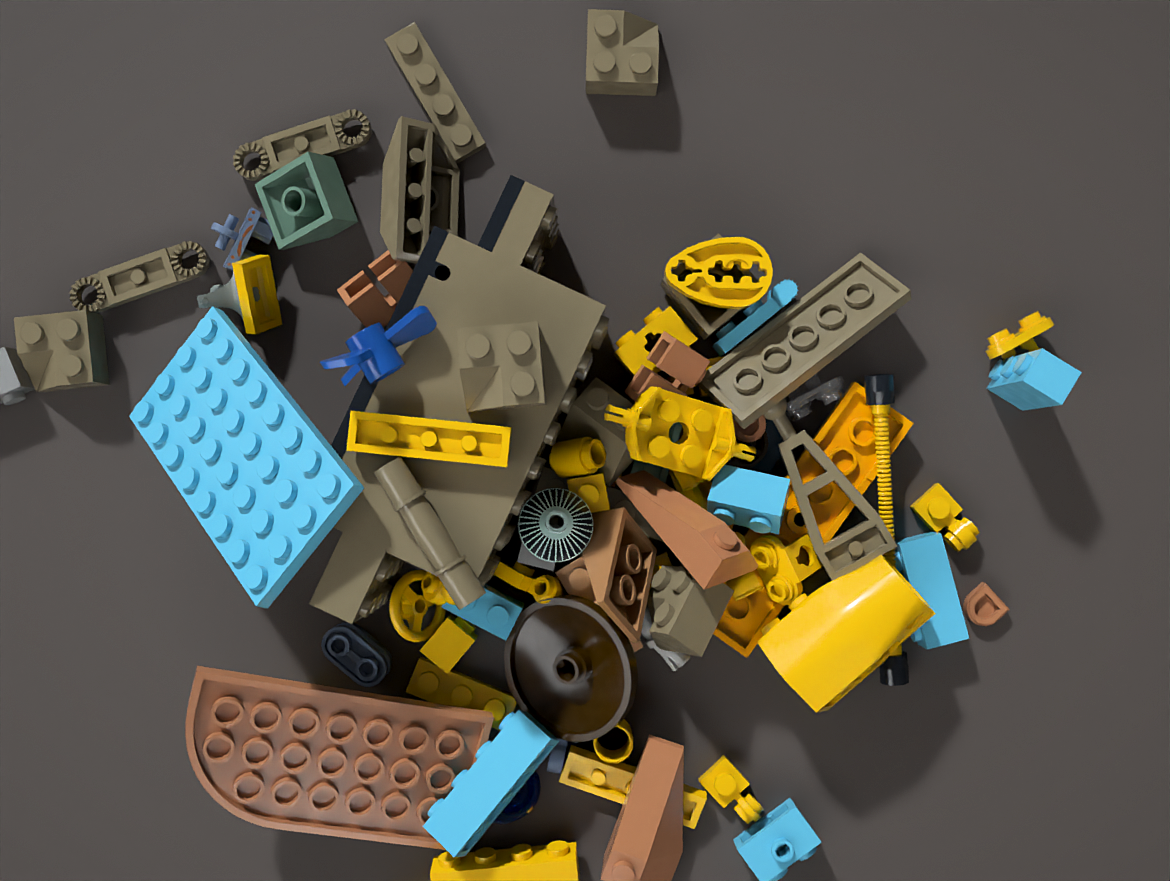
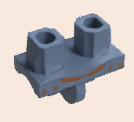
[210,207,273,271]

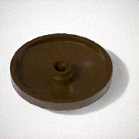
[504,594,638,742]

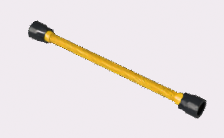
[864,374,909,686]

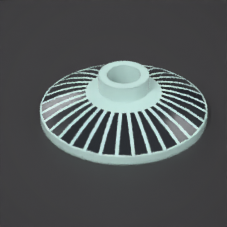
[518,488,593,563]

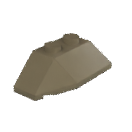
[380,116,460,264]

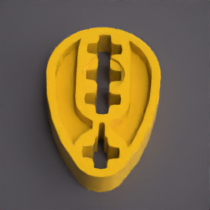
[664,237,773,309]

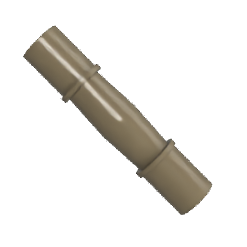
[374,457,486,610]

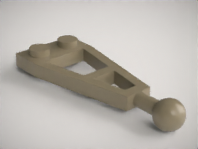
[763,398,898,581]

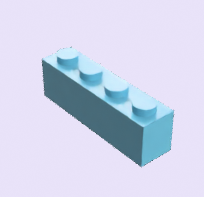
[422,710,559,857]

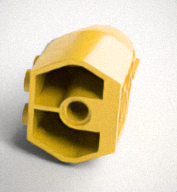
[757,554,936,713]

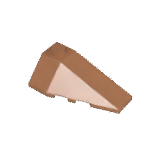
[615,470,758,590]
[600,734,684,881]

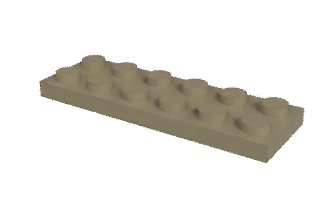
[698,253,911,429]

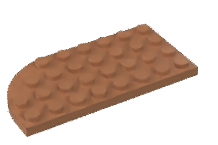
[185,666,494,850]

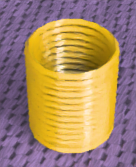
[593,719,633,763]

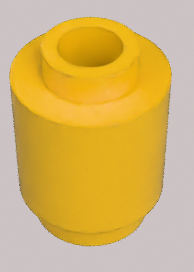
[549,437,606,478]

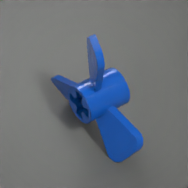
[320,306,437,386]

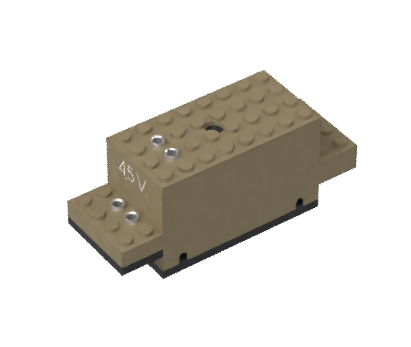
[309,175,609,624]

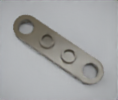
[233,109,372,181]
[69,241,210,313]

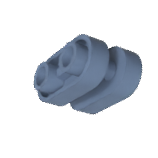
[321,622,392,687]

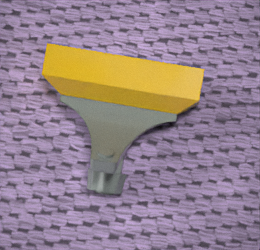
[197,254,282,335]

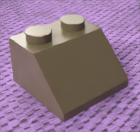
[556,377,634,488]

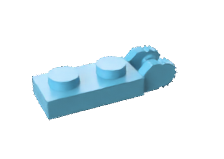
[712,279,799,357]

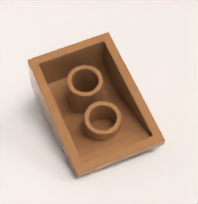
[581,507,657,643]

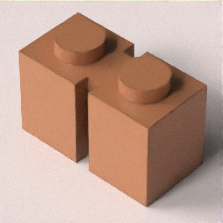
[337,250,413,328]
[624,331,710,401]

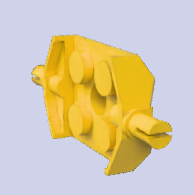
[604,386,756,481]

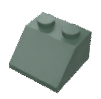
[255,152,358,250]

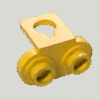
[985,311,1054,360]
[751,534,822,605]

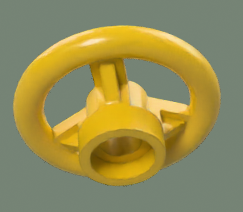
[389,570,446,642]

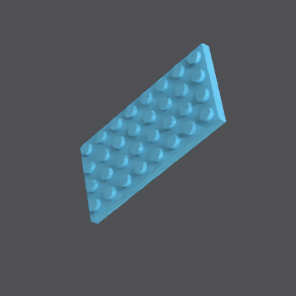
[129,306,364,609]

